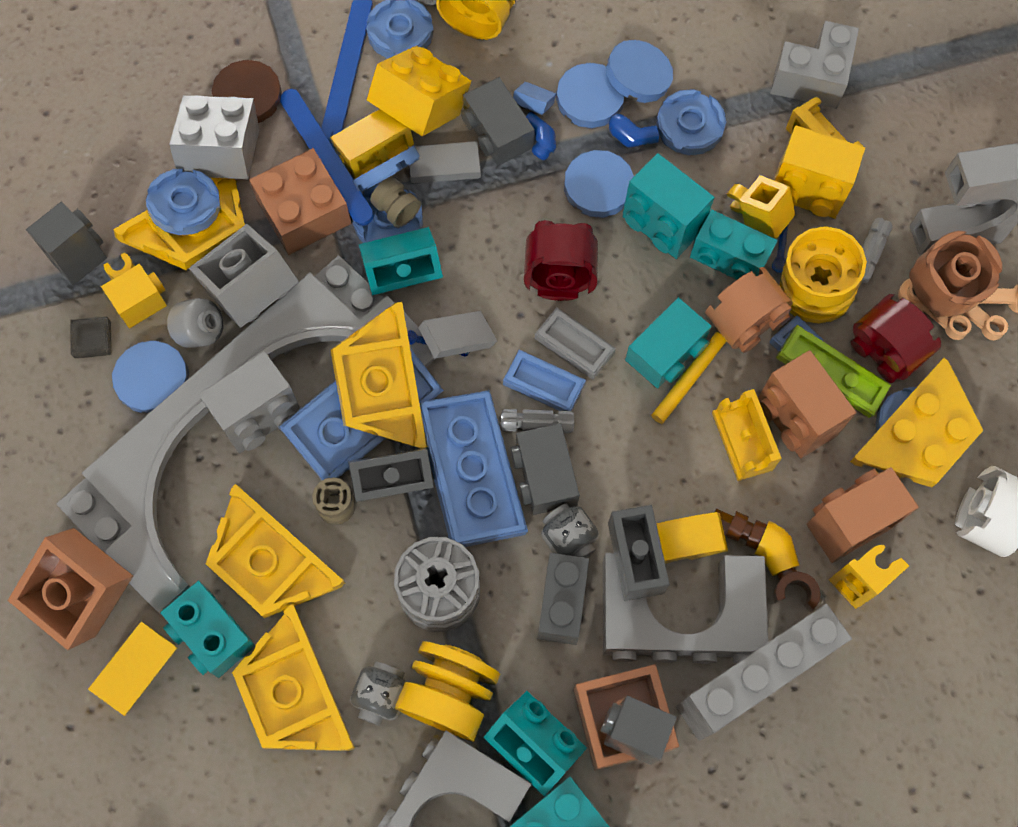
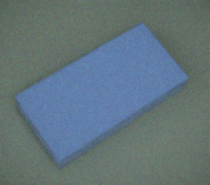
[503,350,586,411]

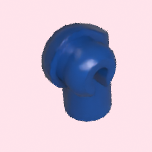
[526,112,556,160]
[609,114,659,147]

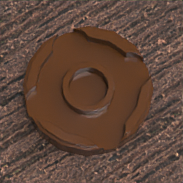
[211,60,282,123]

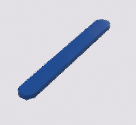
[321,0,373,148]
[280,89,374,226]

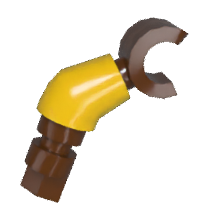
[715,509,821,612]

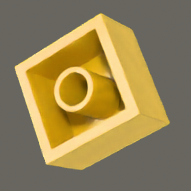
[367,45,472,137]
[774,125,866,219]

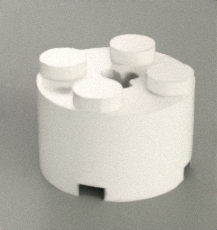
[955,466,1018,557]

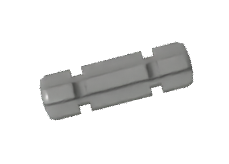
[861,218,893,284]
[501,409,574,433]

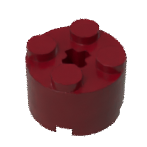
[524,220,598,301]
[850,294,941,383]

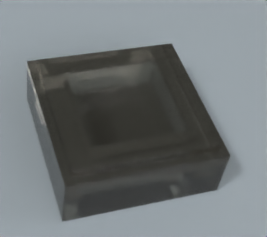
[70,316,111,359]

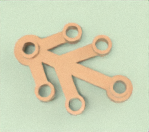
[898,278,1018,341]

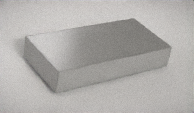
[408,141,481,183]
[534,307,616,380]
[418,311,497,359]

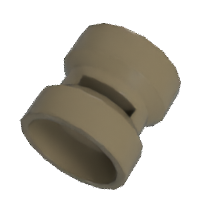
[370,177,421,228]
[312,477,355,525]

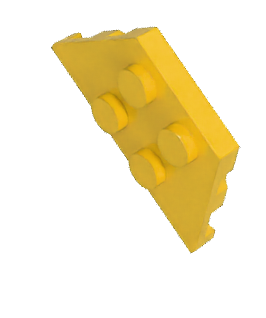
[113,178,245,270]
[330,302,427,448]
[850,358,983,487]
[206,484,345,618]
[232,604,355,751]

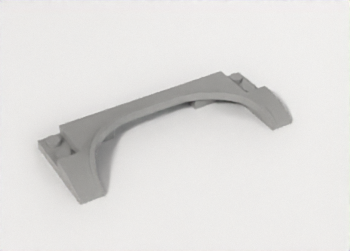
[56,255,435,614]

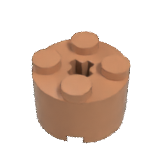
[909,231,1002,317]
[705,267,793,353]

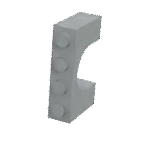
[910,143,1018,257]
[602,553,768,664]
[676,603,852,741]
[378,730,531,827]

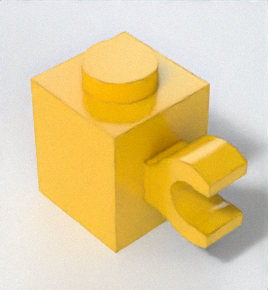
[727,175,795,239]
[101,253,167,329]

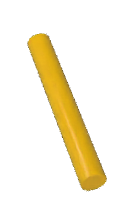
[651,332,727,424]

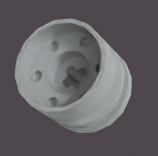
[394,537,480,632]

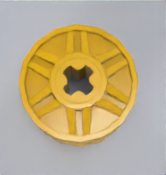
[436,0,516,40]
[779,226,867,324]
[395,641,500,741]

